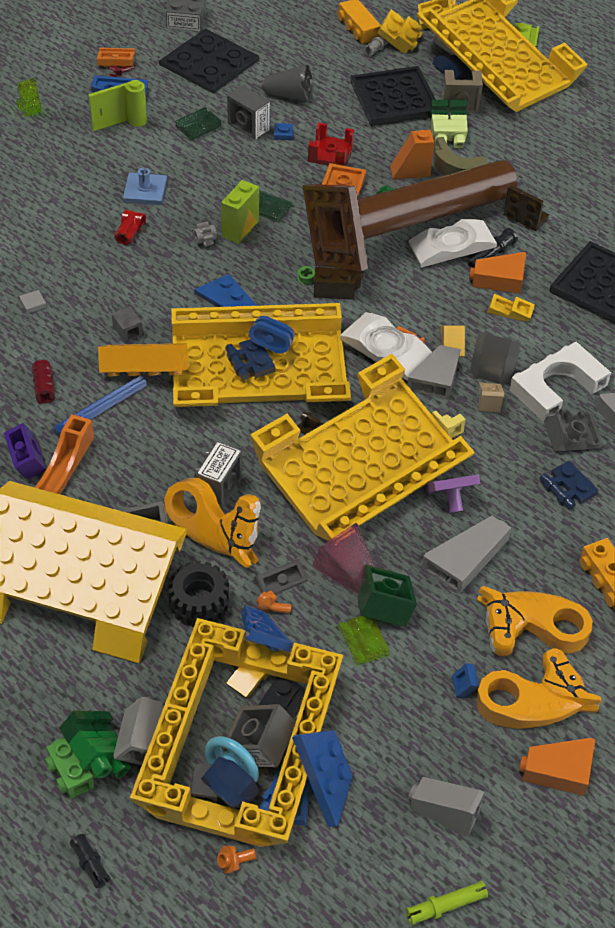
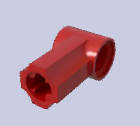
[114,209,146,245]

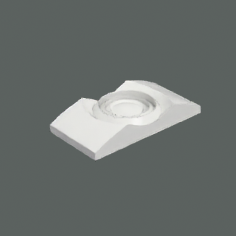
[409,219,497,268]
[340,312,432,381]

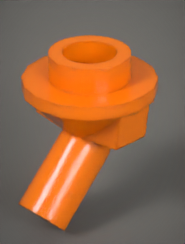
[256,590,291,614]
[217,845,257,874]

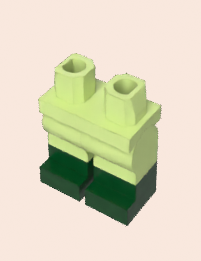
[430,100,468,148]

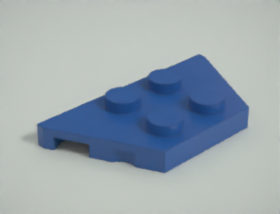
[292,730,352,827]

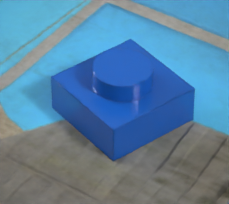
[274,123,293,140]
[452,663,479,698]

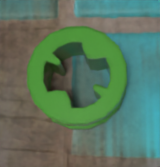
[297,266,315,285]

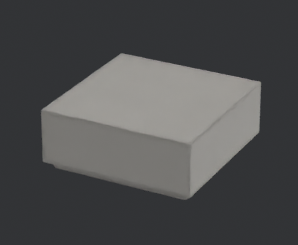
[19,290,47,314]

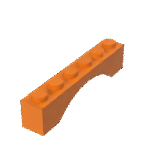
[34,414,94,495]

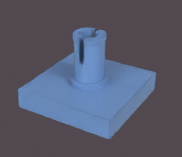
[123,168,167,205]

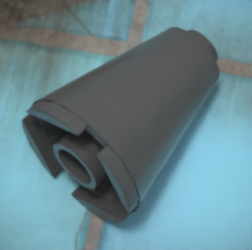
[262,65,313,102]

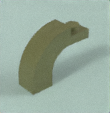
[433,137,488,176]

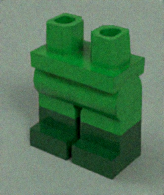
[59,710,131,778]

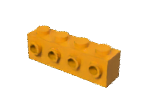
[98,343,189,376]
[579,538,615,610]

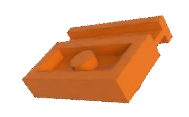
[97,48,135,68]

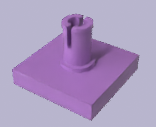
[424,475,481,513]

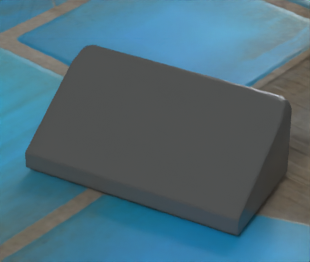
[253,559,308,594]

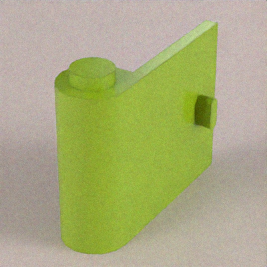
[88,80,147,131]

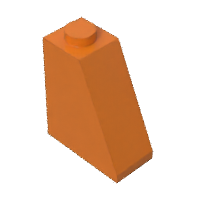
[390,130,434,180]
[469,252,526,293]
[519,738,595,796]

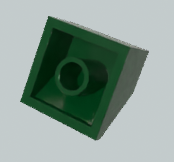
[358,564,417,627]

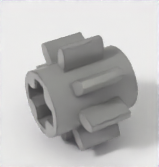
[193,221,217,246]

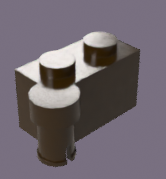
[313,267,364,300]

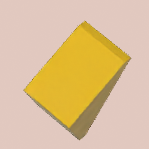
[440,325,465,357]

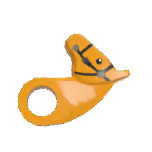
[164,478,261,568]
[477,586,593,657]
[476,648,601,729]

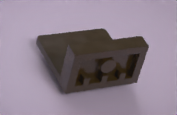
[503,185,549,231]

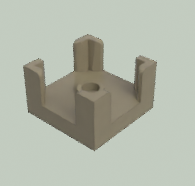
[441,70,483,112]

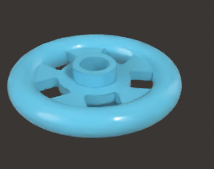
[205,736,259,783]

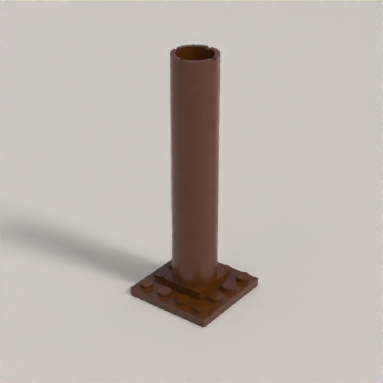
[302,160,518,271]

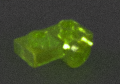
[16,78,42,117]

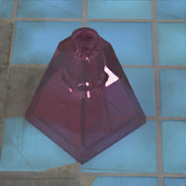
[312,523,375,595]

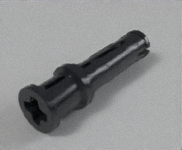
[467,228,518,268]

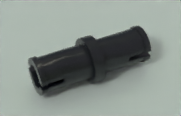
[70,834,110,888]

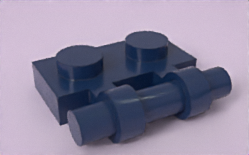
[225,339,275,380]
[539,461,599,510]

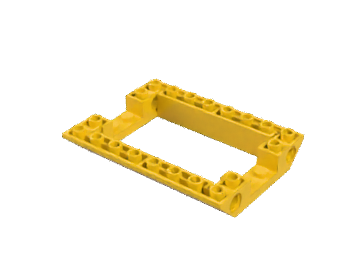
[130,618,343,847]

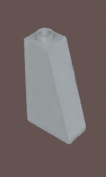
[422,516,511,593]

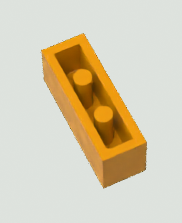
[337,0,381,45]

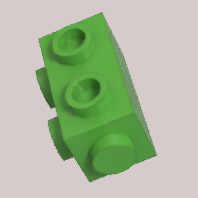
[45,738,96,800]

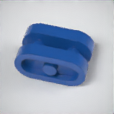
[249,316,295,354]

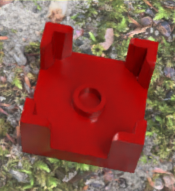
[308,122,355,166]

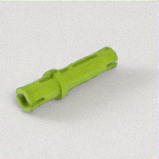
[405,880,488,926]

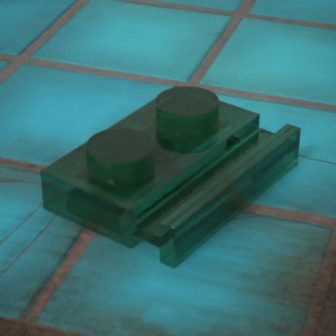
[175,107,221,140]
[259,190,292,223]

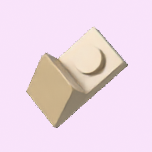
[478,382,504,413]

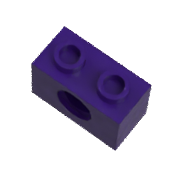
[4,423,46,479]

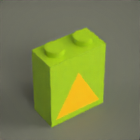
[221,180,259,244]

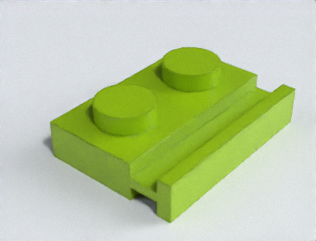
[514,23,539,47]

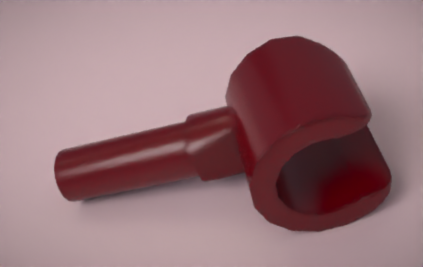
[109,65,134,77]

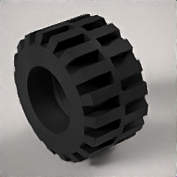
[168,561,230,627]

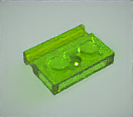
[338,615,390,666]

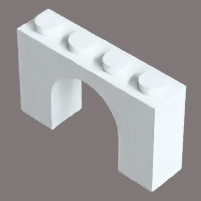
[510,342,611,422]

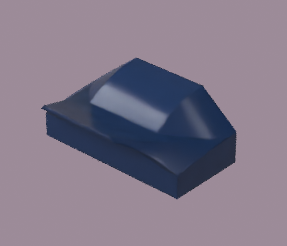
[432,54,469,80]
[201,757,259,810]

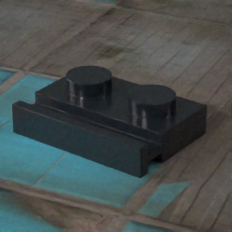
[258,677,306,719]

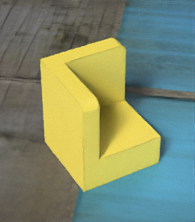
[432,411,466,439]

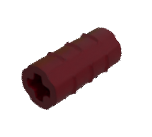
[32,359,55,404]

